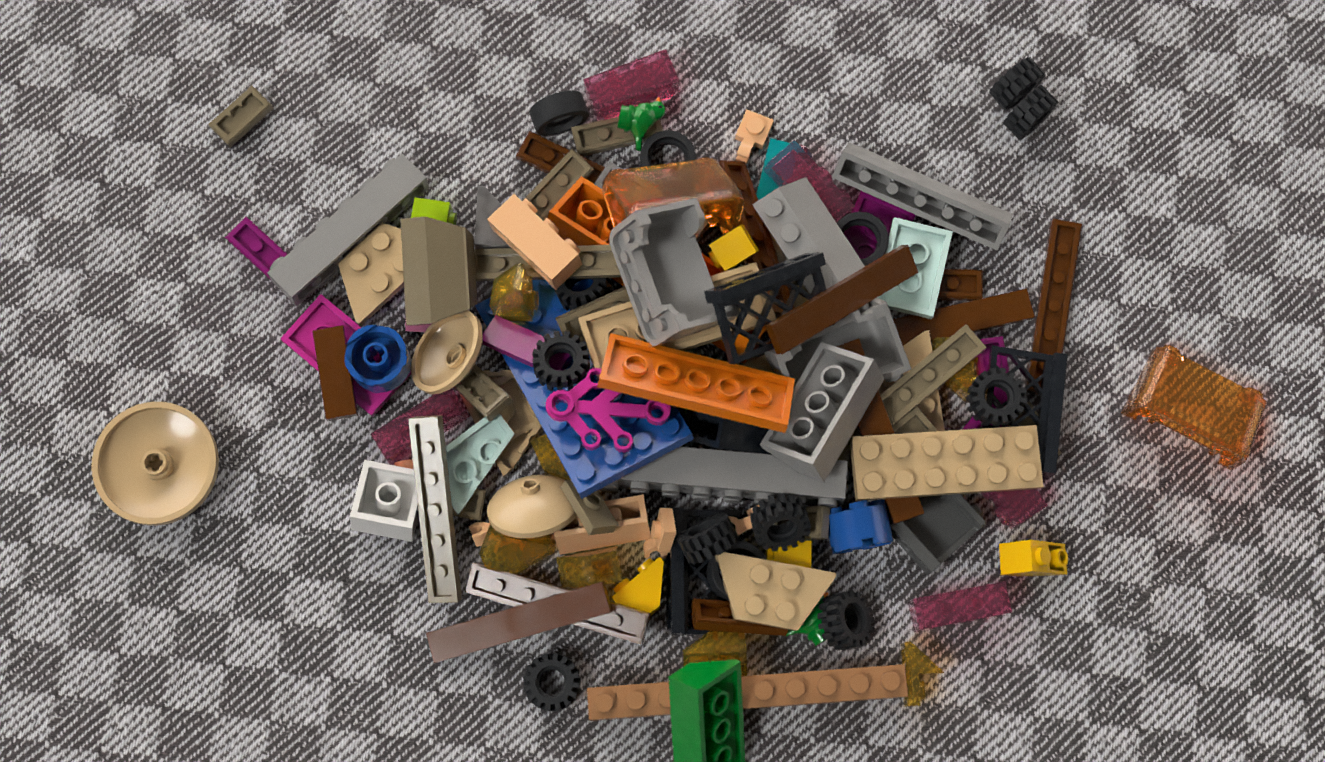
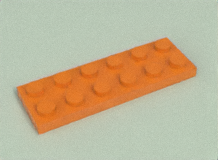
[597,333,795,433]

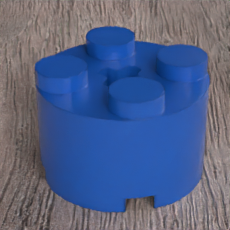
[344,325,411,393]
[828,499,893,554]

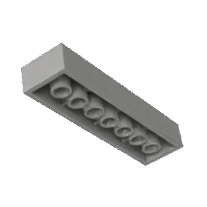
[600,447,848,509]

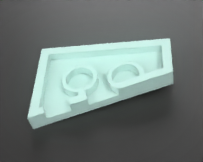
[446,414,515,515]

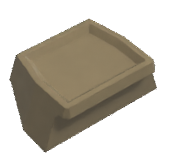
[400,216,477,326]

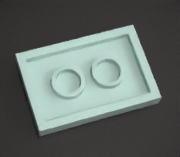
[877,217,953,319]

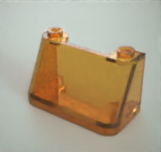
[602,157,744,234]
[1121,345,1267,470]

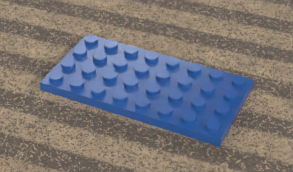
[475,279,693,499]

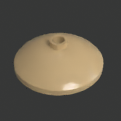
[411,310,483,394]
[487,474,577,538]

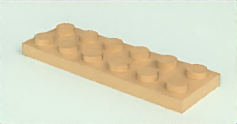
[578,262,776,379]
[850,425,1044,501]

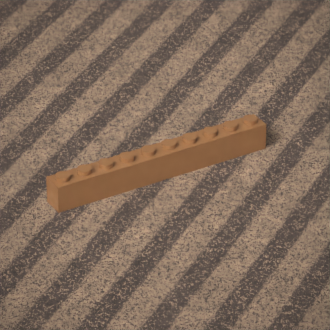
[587,664,908,721]

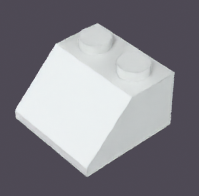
[350,460,419,542]

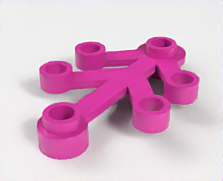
[546,368,670,453]

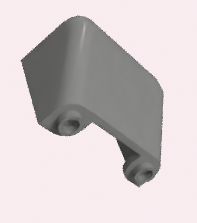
[609,198,740,346]
[764,298,911,387]

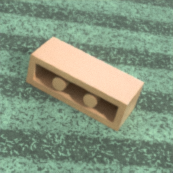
[487,194,583,290]
[554,494,651,555]

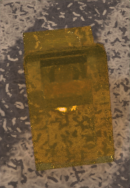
[901,642,944,707]

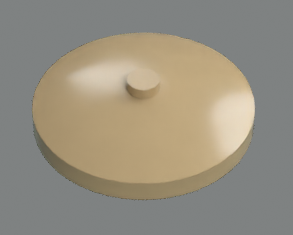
[91,402,219,526]

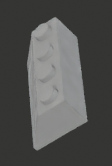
[752,177,865,294]
[760,342,884,482]

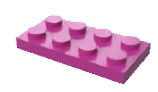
[280,294,411,417]

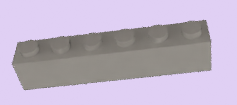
[831,142,1013,251]
[267,154,429,306]

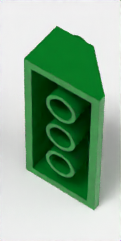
[668,659,745,762]

